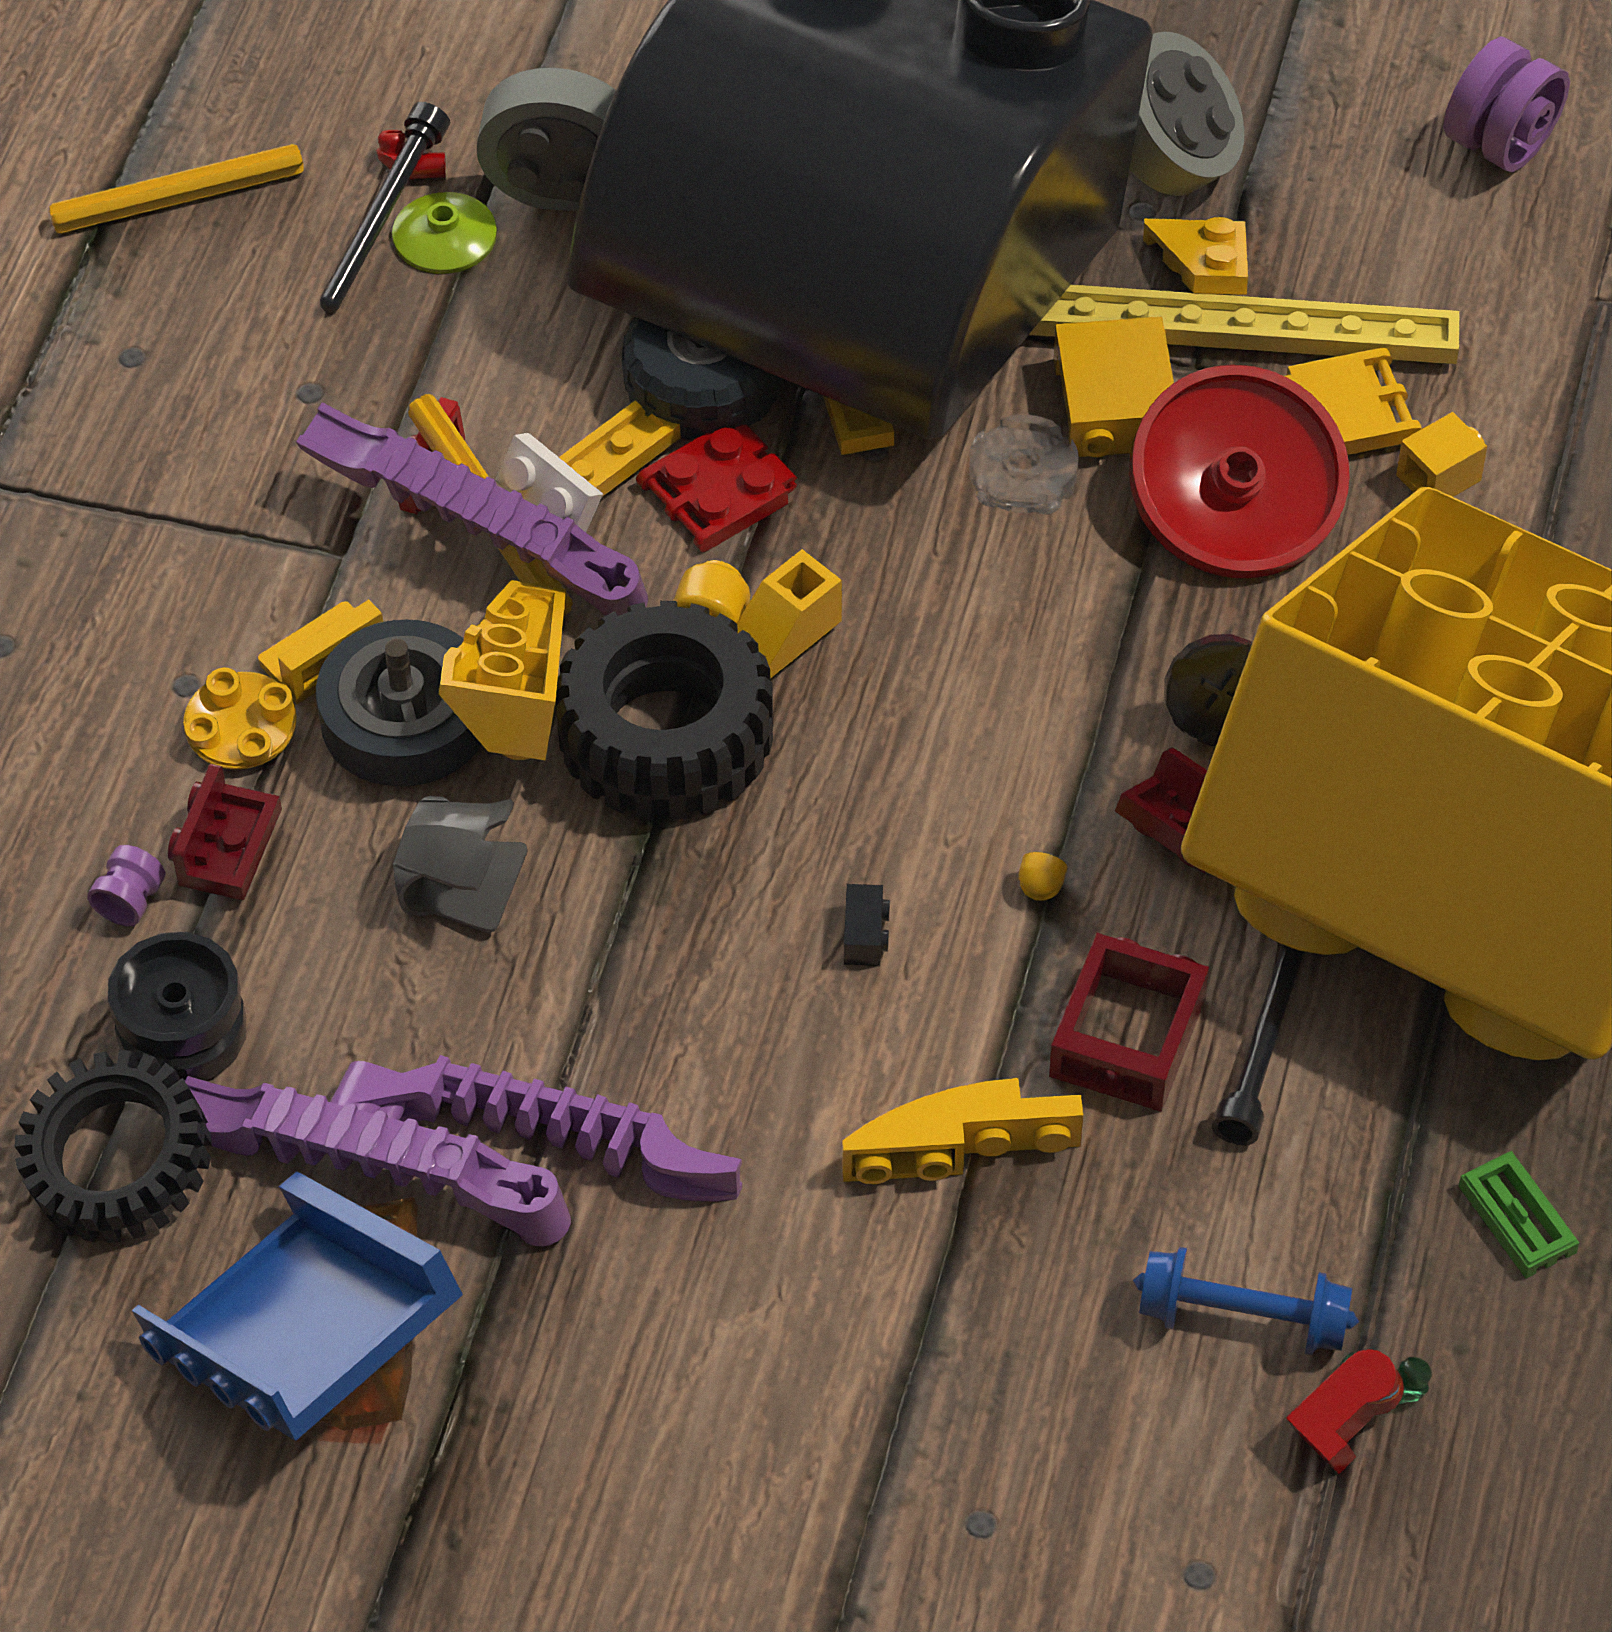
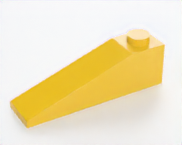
[439,580,566,760]

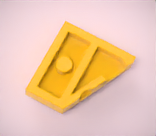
[1143,217,1248,295]

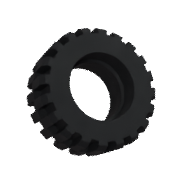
[555,600,773,820]

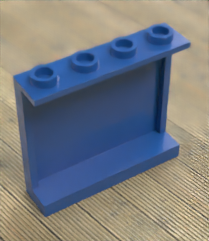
[131,1172,463,1441]

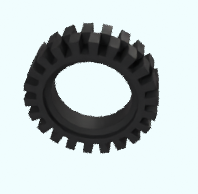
[14,1050,212,1243]

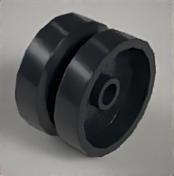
[108,932,246,1081]

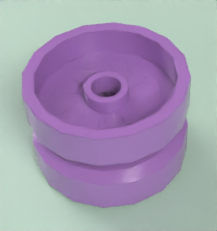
[1443,36,1570,172]

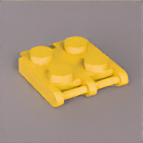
[1285,348,1422,455]

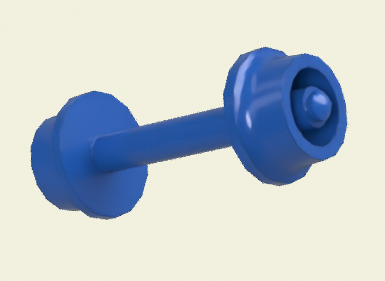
[1133,1247,1359,1355]

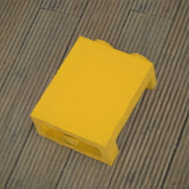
[1053,316,1174,457]

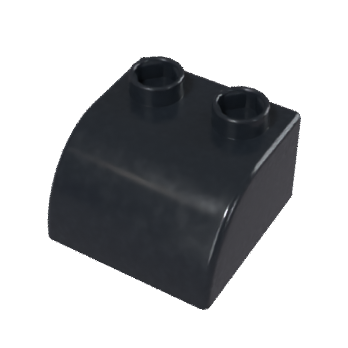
[567,0,1153,439]

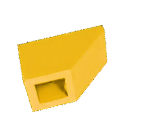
[737,549,842,678]

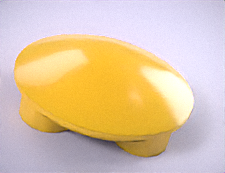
[183,667,297,769]

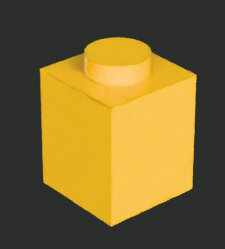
[1396,412,1487,497]

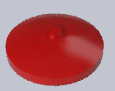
[1129,365,1350,578]

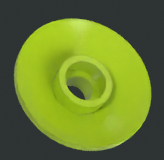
[392,192,497,274]

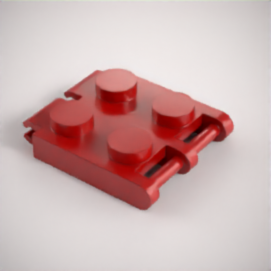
[636,425,797,552]

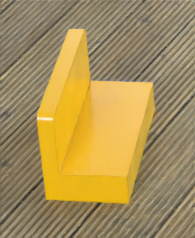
[258,599,383,704]

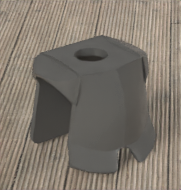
[393,796,528,933]

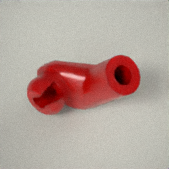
[376,129,446,179]

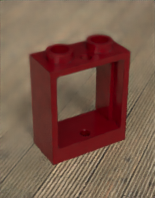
[1049,933,1209,1112]

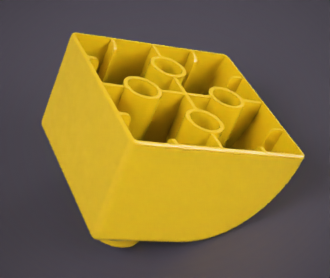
[1181,487,1612,1060]

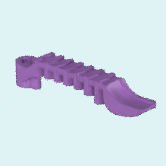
[296,402,648,616]
[330,1055,742,1202]
[185,1076,571,1246]

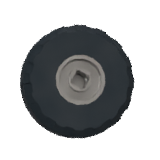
[622,317,782,440]

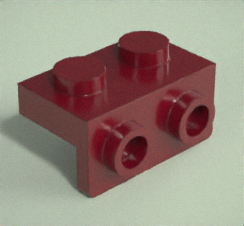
[1115,747,1207,874]
[168,764,282,901]

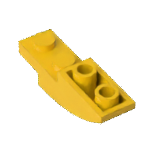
[842,1078,1083,1184]

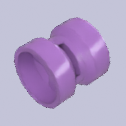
[87,845,166,926]

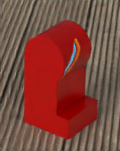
[1286,1349,1404,1474]

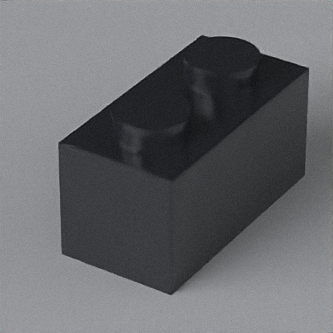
[844,884,890,966]

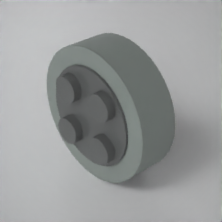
[1129,32,1244,196]
[477,68,616,211]

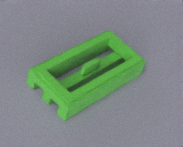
[1458,1151,1579,1279]

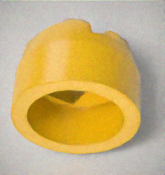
[1018,852,1068,901]

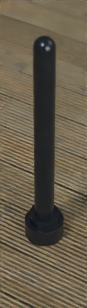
[320,102,451,313]
[1212,944,1304,1146]

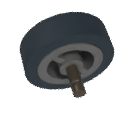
[316,619,482,787]

